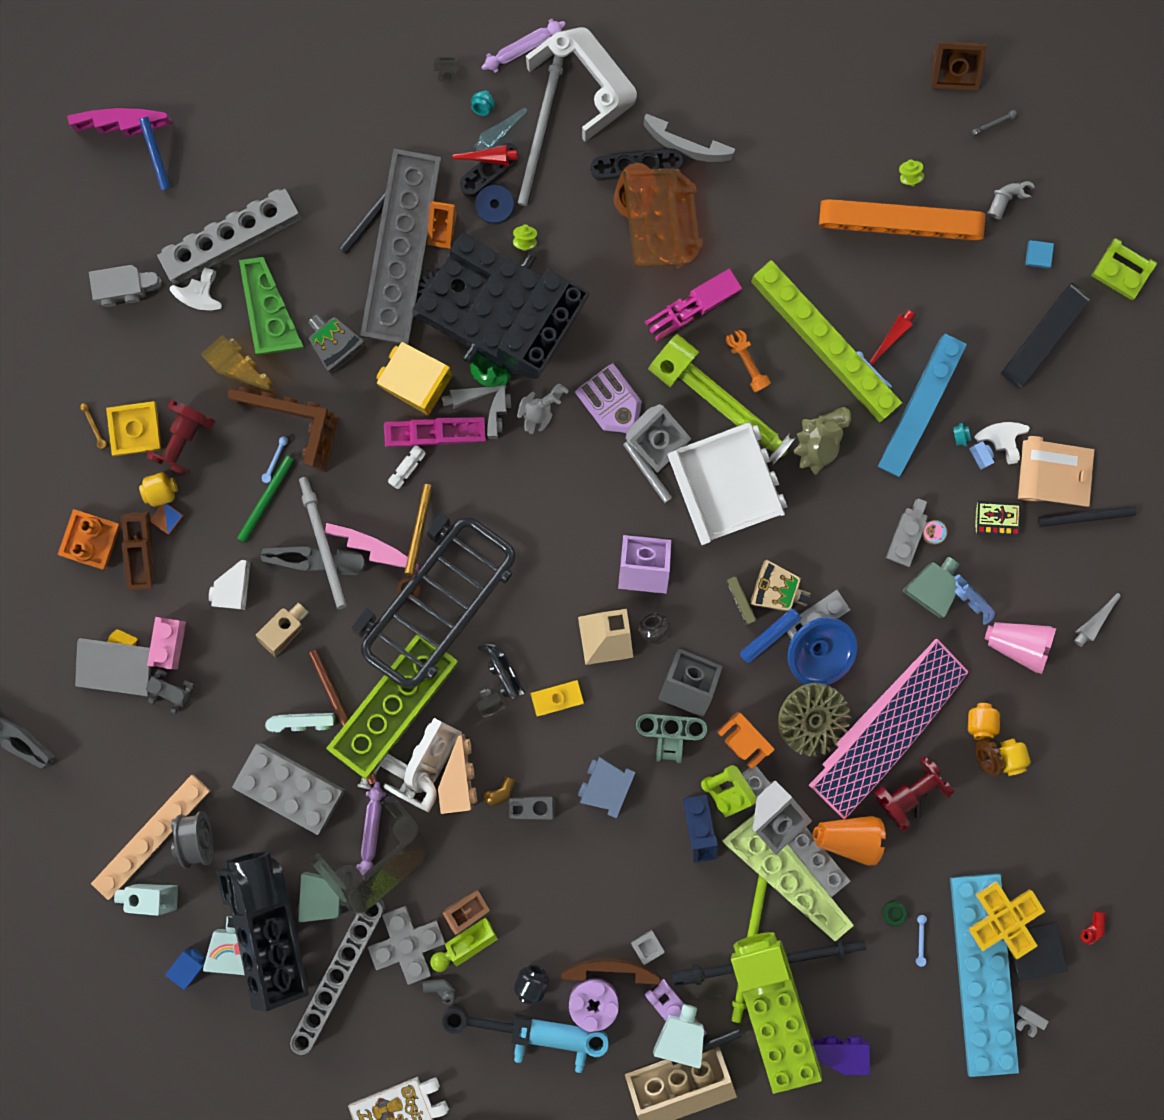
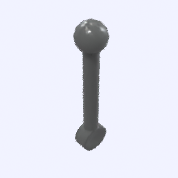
[971,110,1018,135]

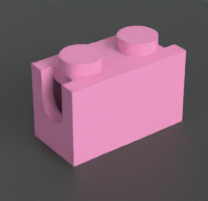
[147,617,186,669]

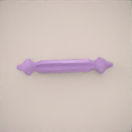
[481,19,565,73]
[356,782,386,880]

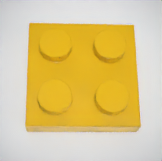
[106,401,162,457]

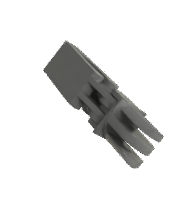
[261,547,367,575]
[0,717,56,769]

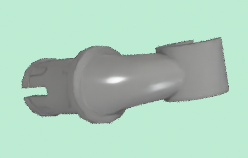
[987,181,1035,219]

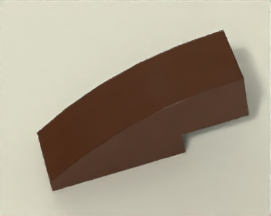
[121,511,153,590]

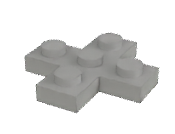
[368,905,446,985]

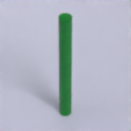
[237,455,295,543]

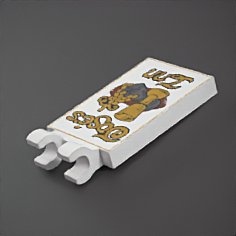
[348,1077,449,1120]

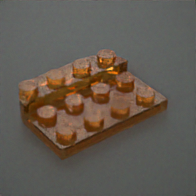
[623,169,703,268]

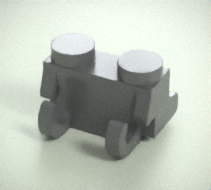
[146,668,195,714]

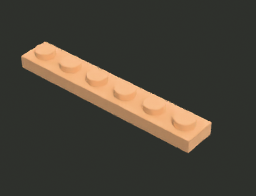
[91,774,211,900]

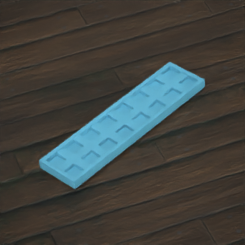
[950,874,1019,1077]

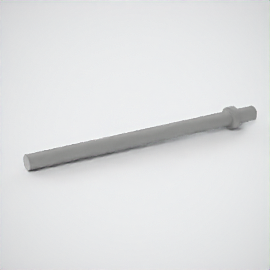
[518,55,564,206]

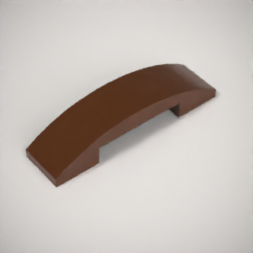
[561,958,660,984]

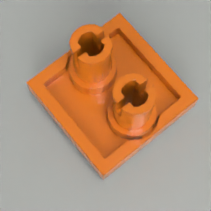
[58,509,121,570]

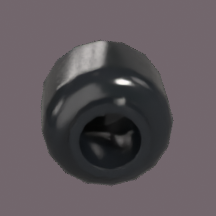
[514,965,549,1004]

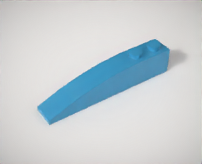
[877,334,967,477]

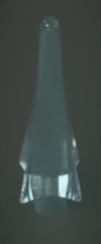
[474,108,527,151]

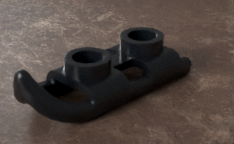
[478,643,524,699]

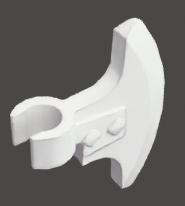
[170,268,222,310]
[974,422,1029,464]

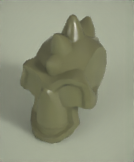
[794,407,851,475]

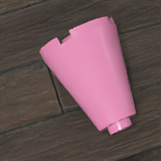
[985,622,1056,674]

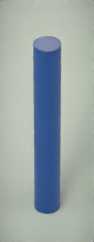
[139,116,170,190]

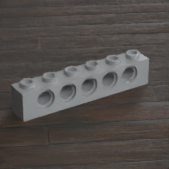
[157,189,302,285]
[742,766,850,897]

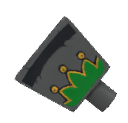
[308,314,366,375]

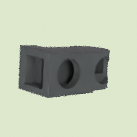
[509,796,556,820]

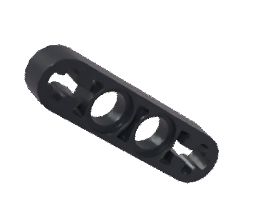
[590,149,683,181]

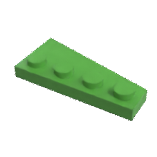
[239,257,304,356]

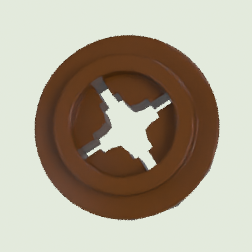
[975,738,1005,777]

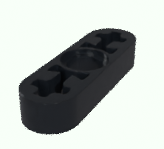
[460,143,519,197]

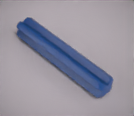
[740,609,801,663]

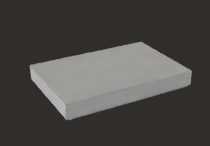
[75,638,151,696]

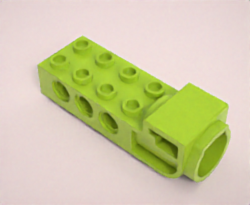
[731,932,822,1094]

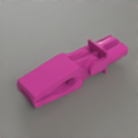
[645,269,743,342]

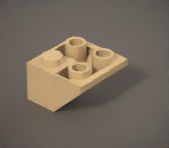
[578,609,633,665]

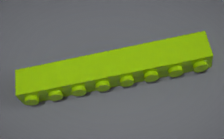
[751,260,902,423]

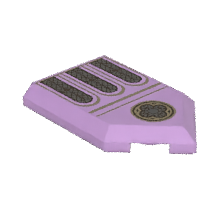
[575,363,642,433]

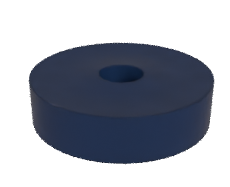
[475,185,514,225]

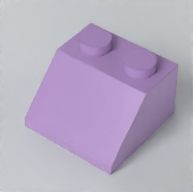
[618,535,671,593]

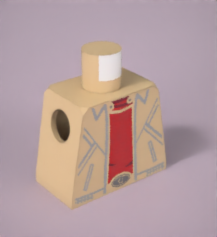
[256,603,309,658]

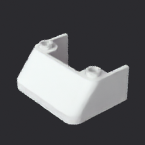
[526,27,637,142]

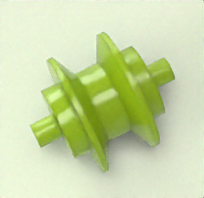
[899,159,924,186]
[513,224,537,251]

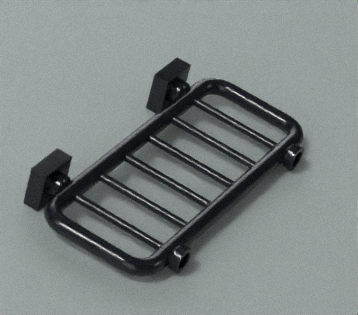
[351,512,515,688]

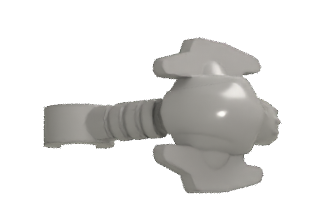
[517,384,569,434]

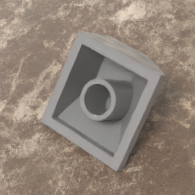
[753,781,812,855]

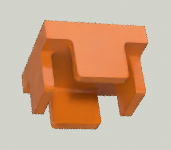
[717,712,775,769]

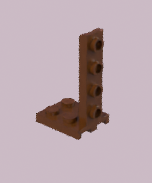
[228,387,339,473]

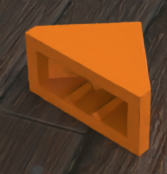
[427,201,457,249]

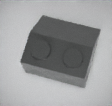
[658,648,723,717]

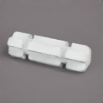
[388,446,426,489]

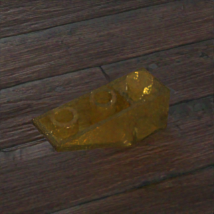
[201,335,275,394]

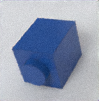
[165,948,205,990]

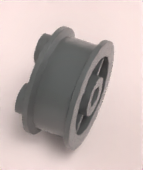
[171,811,214,869]

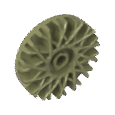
[778,683,851,757]

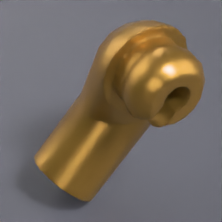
[483,776,516,806]

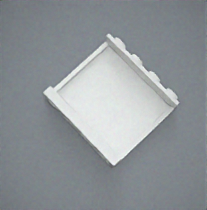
[667,422,787,545]

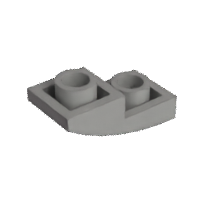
[487,387,511,439]

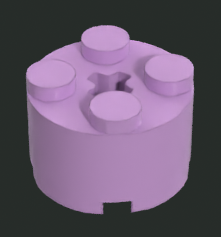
[569,977,619,1032]

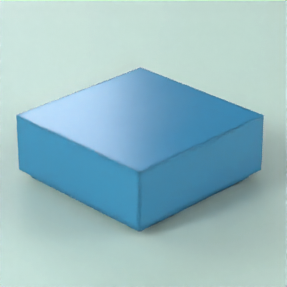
[1025,240,1054,269]

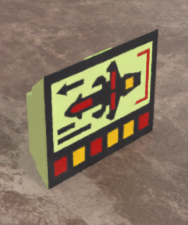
[975,501,1021,537]

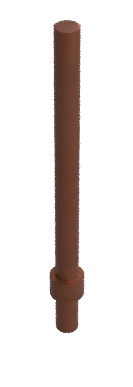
[308,649,378,785]

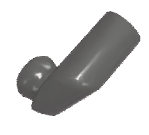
[423,979,457,1005]

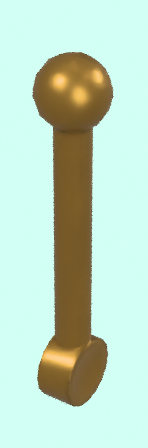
[80,403,107,449]

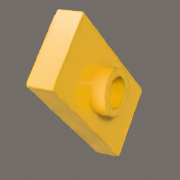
[531,680,584,716]

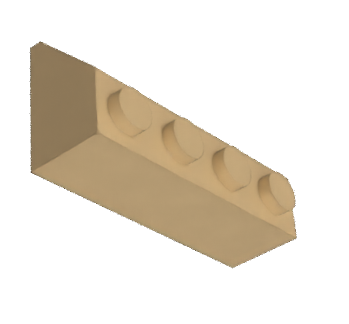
[625,1047,737,1120]

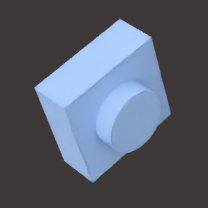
[969,441,994,470]

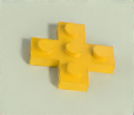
[967,881,1045,959]

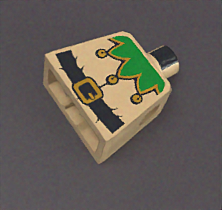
[749,560,811,611]

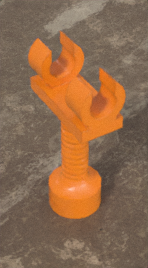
[726,330,771,392]

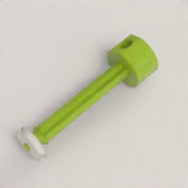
[648,334,794,464]

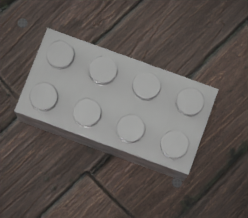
[232,743,345,835]

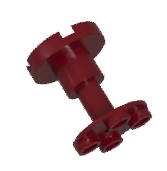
[145,399,215,475]
[873,756,955,832]

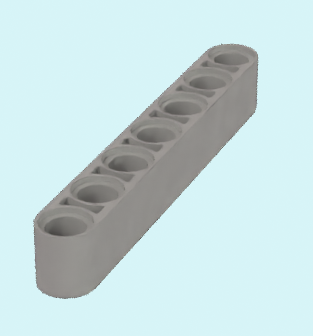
[290,896,385,1055]

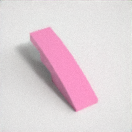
[325,523,420,570]

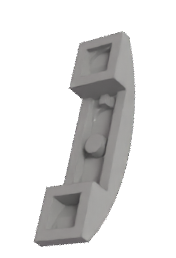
[644,114,735,162]

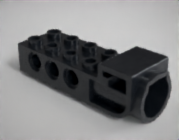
[216,851,309,1012]

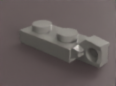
[886,498,927,567]

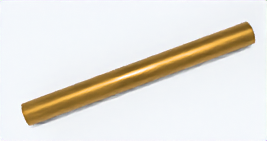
[404,484,433,576]

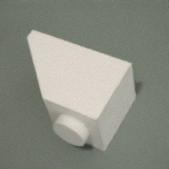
[209,560,251,610]

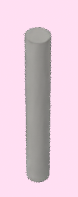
[623,442,672,503]

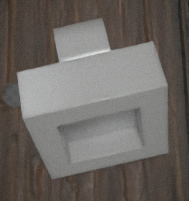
[1016,1005,1049,1037]

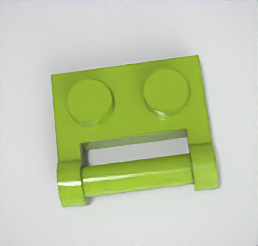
[1091,238,1157,300]
[701,765,757,817]

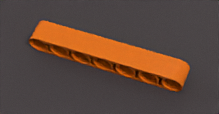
[819,199,986,240]

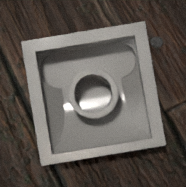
[626,404,691,473]

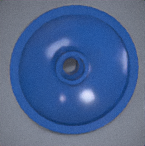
[788,617,857,685]

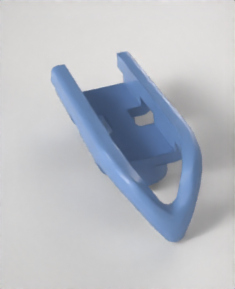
[955,574,995,625]

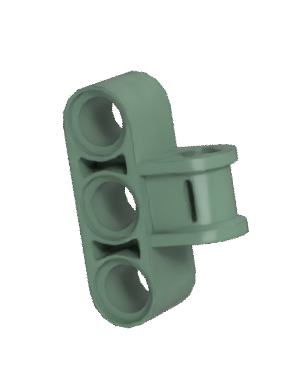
[636,714,707,763]

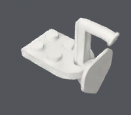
[357,718,462,812]

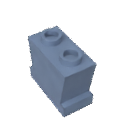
[578,756,635,818]

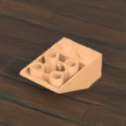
[438,734,477,814]

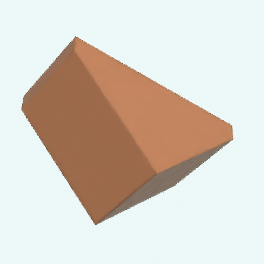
[443,890,490,935]

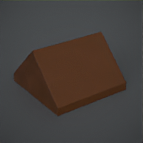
[931,42,988,91]

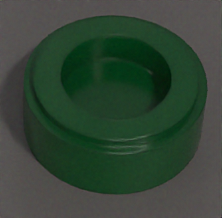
[882,901,907,926]

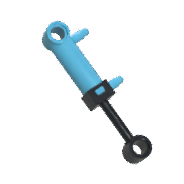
[442,1005,608,1073]

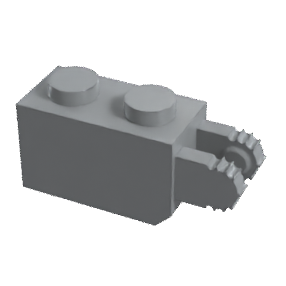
[89,265,163,307]

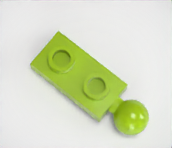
[430,917,498,972]

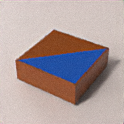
[149,504,184,535]

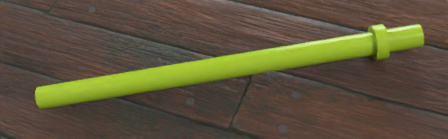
[731,875,767,1023]

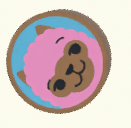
[922,520,947,545]

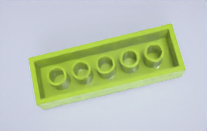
[326,634,458,781]

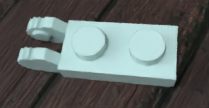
[265,713,337,732]

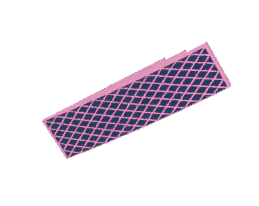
[809,639,968,819]

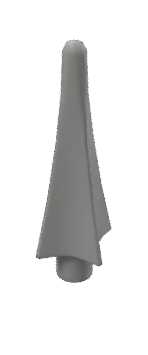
[441,384,507,409]
[1074,593,1121,647]

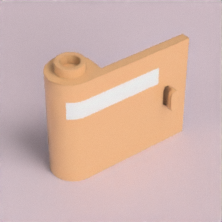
[1018,436,1094,507]

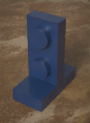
[683,795,718,863]

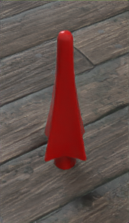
[452,145,518,166]
[869,310,916,365]

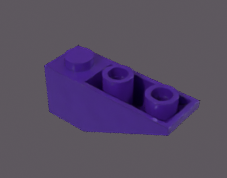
[811,1036,870,1075]

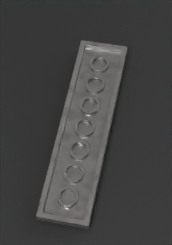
[360,149,441,345]

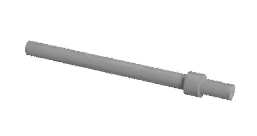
[299,477,347,609]

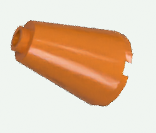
[813,816,886,866]

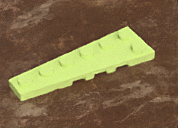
[722,813,854,941]

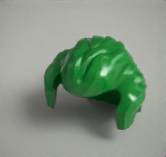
[470,353,511,388]

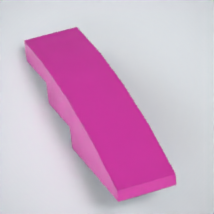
[67,108,172,137]
[384,417,486,447]

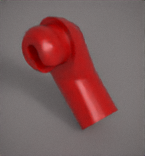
[1080,911,1106,945]

